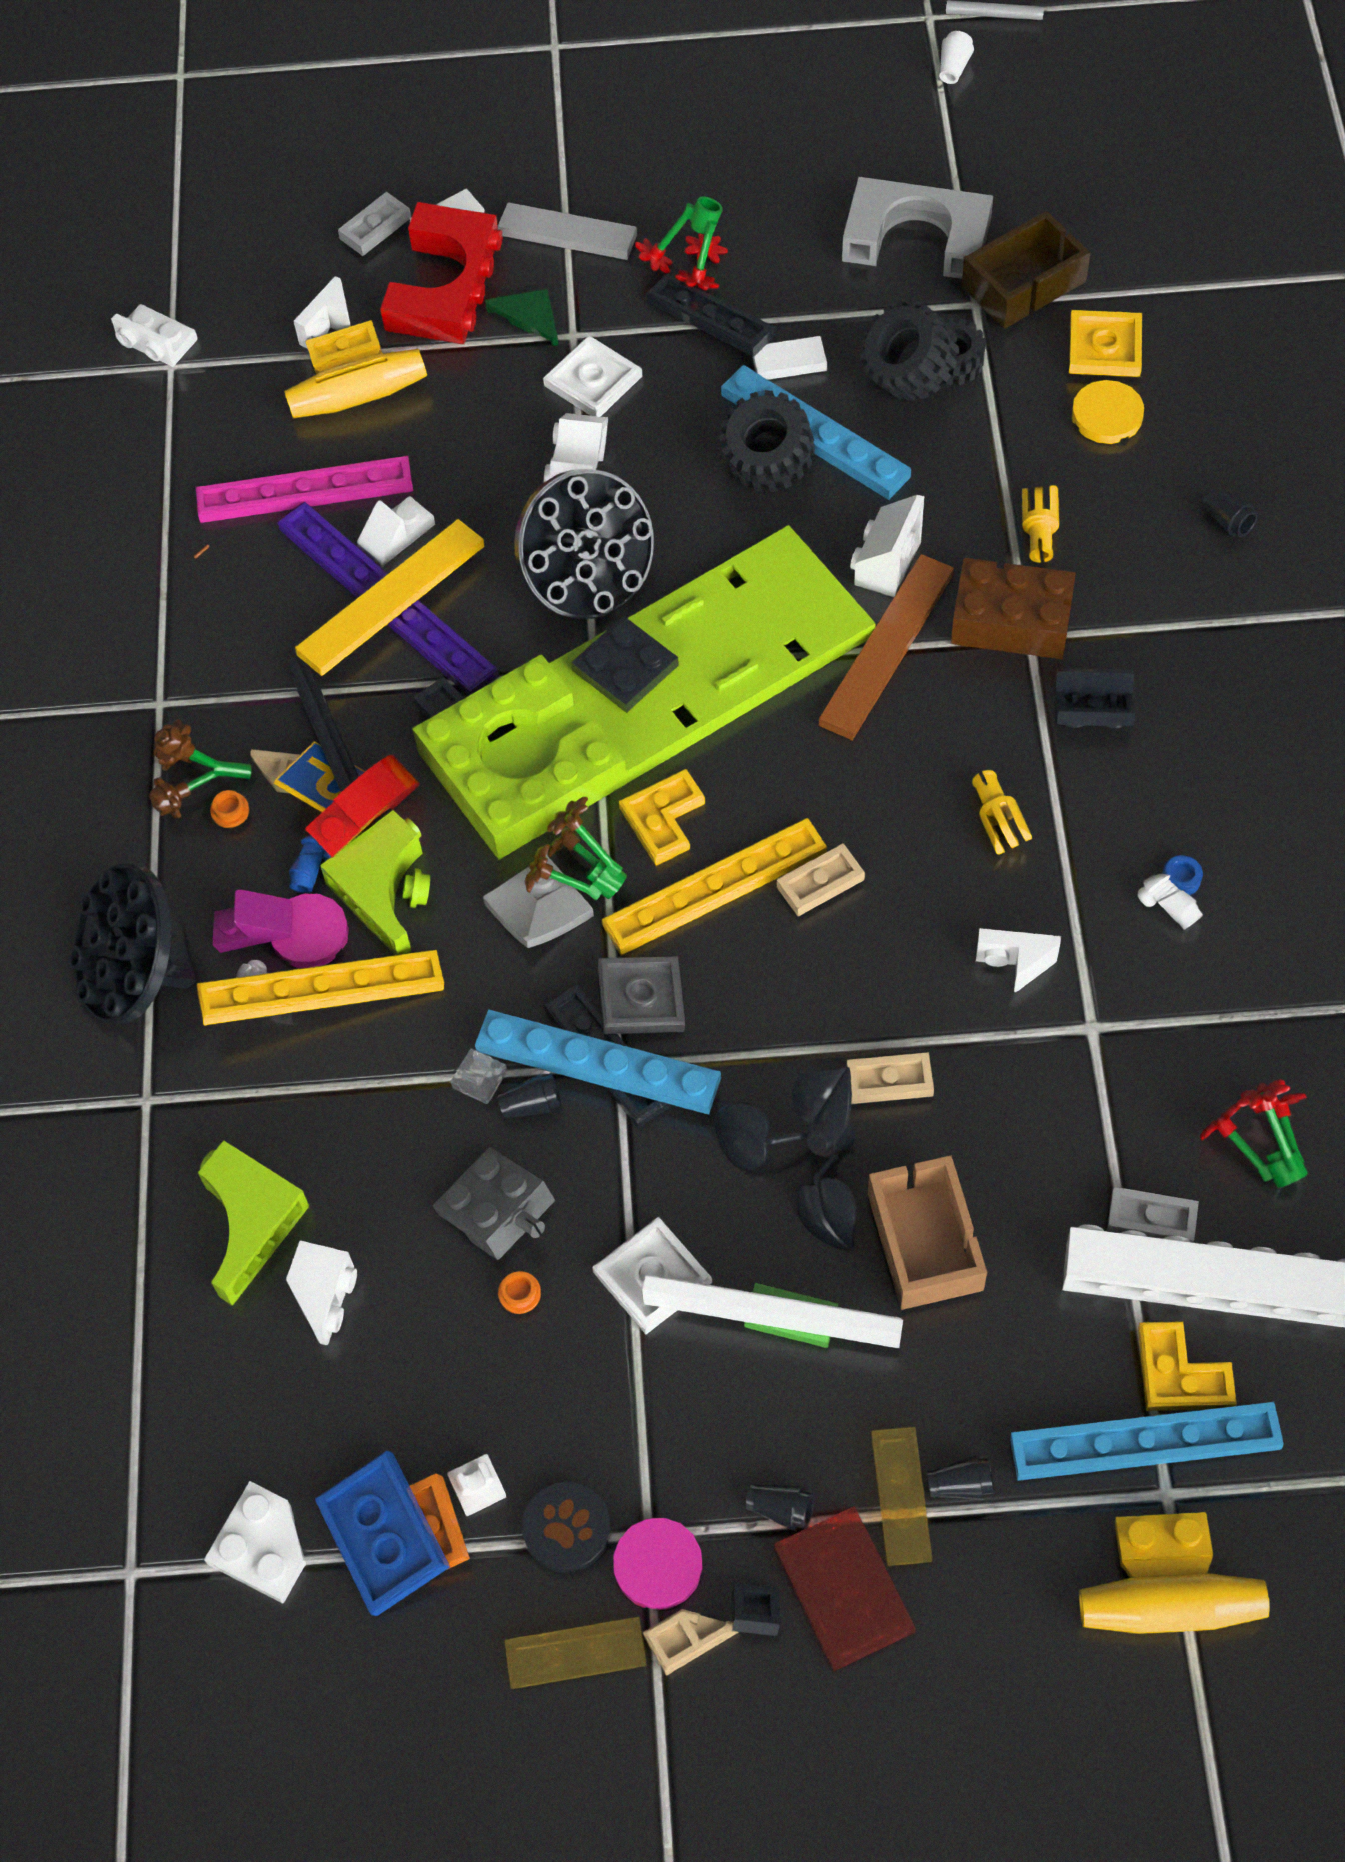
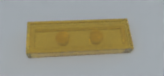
[871,1427,932,1566]
[505,1617,647,1689]

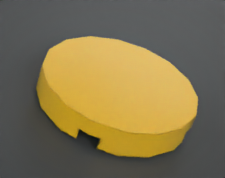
[1072,380,1144,444]

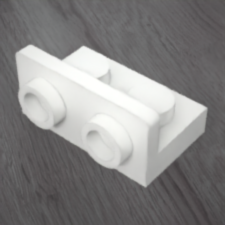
[111,304,197,367]

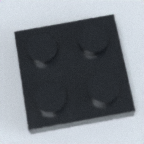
[571,616,679,713]

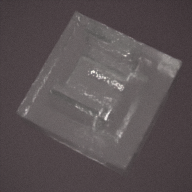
[450,1048,507,1105]

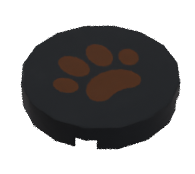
[522,1482,611,1573]

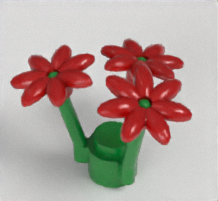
[635,196,728,291]
[1200,1079,1308,1188]

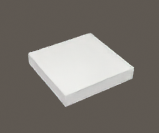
[543,336,642,417]
[592,1217,712,1334]

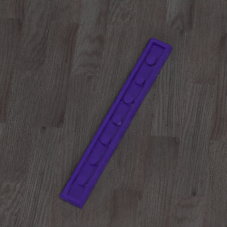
[277,502,499,696]

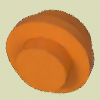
[210,790,250,828]
[498,1271,541,1314]

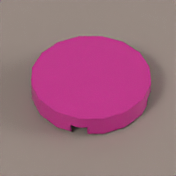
[271,894,349,968]
[613,1518,702,1610]

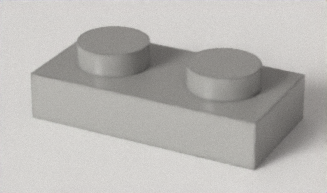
[338,192,411,256]
[1107,1187,1199,1243]

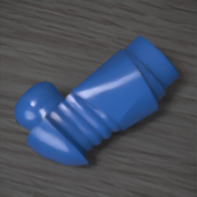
[289,835,331,894]

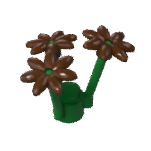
[524,797,627,900]

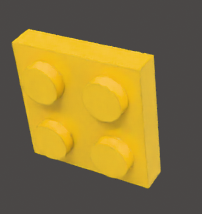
[1069,310,1142,377]

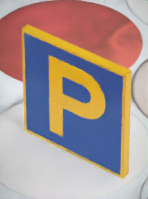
[274,741,365,812]

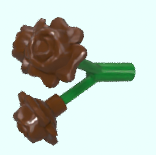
[149,719,251,819]

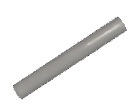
[946,0,1044,20]

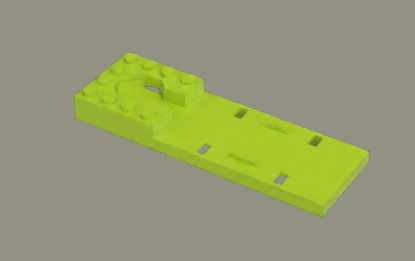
[412,525,876,860]

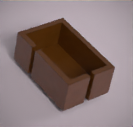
[951,558,1076,659]

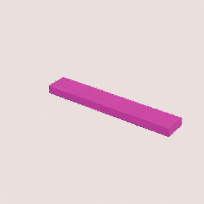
[196,456,413,523]

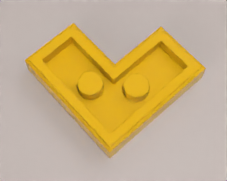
[619,769,705,866]
[1138,1322,1237,1411]

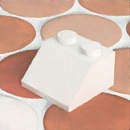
[850,495,924,597]

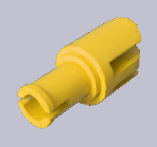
[1022,486,1059,563]
[972,770,1032,855]

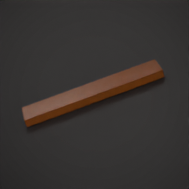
[819,554,954,741]

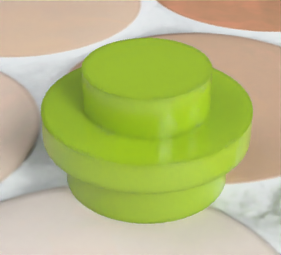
[403,868,430,908]

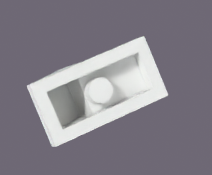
[294,276,351,349]
[357,496,435,567]
[976,928,1061,992]

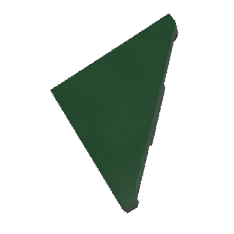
[485,289,559,346]

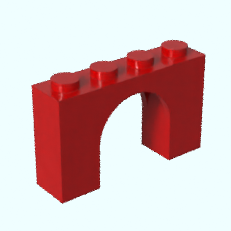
[380,202,503,345]

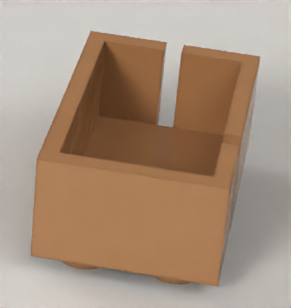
[868,1156,987,1310]

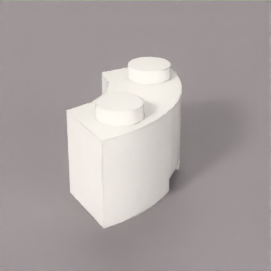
[544,413,608,482]

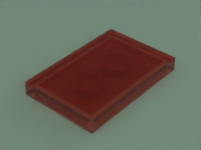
[774,1506,916,1672]

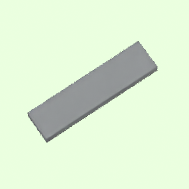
[498,202,637,260]

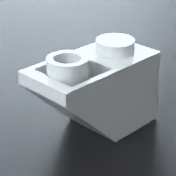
[286,1241,357,1345]

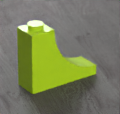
[320,810,423,955]
[198,1140,309,1306]

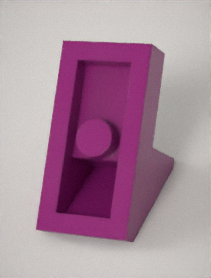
[213,890,292,953]

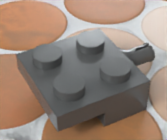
[432,1147,555,1260]

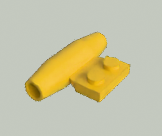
[284,320,427,418]
[1079,1512,1269,1634]

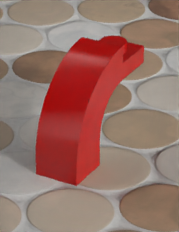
[305,754,420,858]

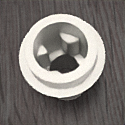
[939,31,974,84]

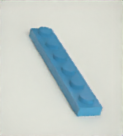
[721,365,911,500]
[475,1009,721,1115]
[1010,1402,1284,1481]

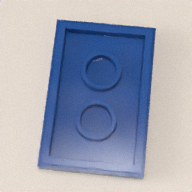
[315,1450,450,1616]

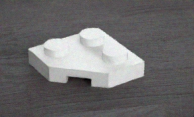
[204,1481,306,1603]

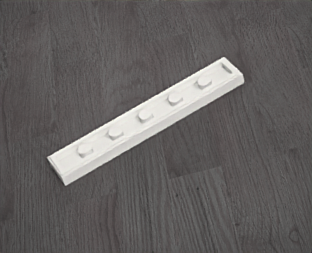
[642,1274,903,1348]

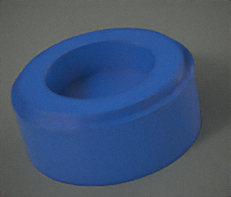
[1162,855,1203,895]

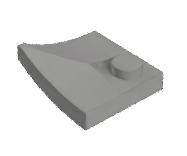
[483,855,594,948]

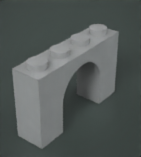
[842,177,993,279]

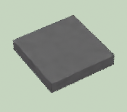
[598,956,685,1034]

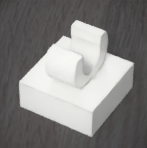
[447,1454,506,1517]

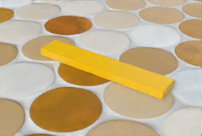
[295,519,484,676]
[602,818,827,956]
[197,950,444,1025]

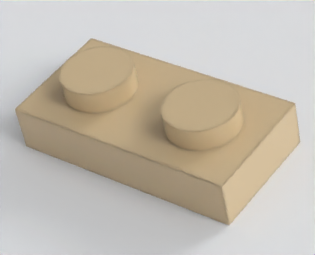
[777,843,865,916]
[847,1052,934,1104]

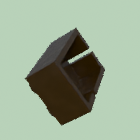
[961,211,1090,329]

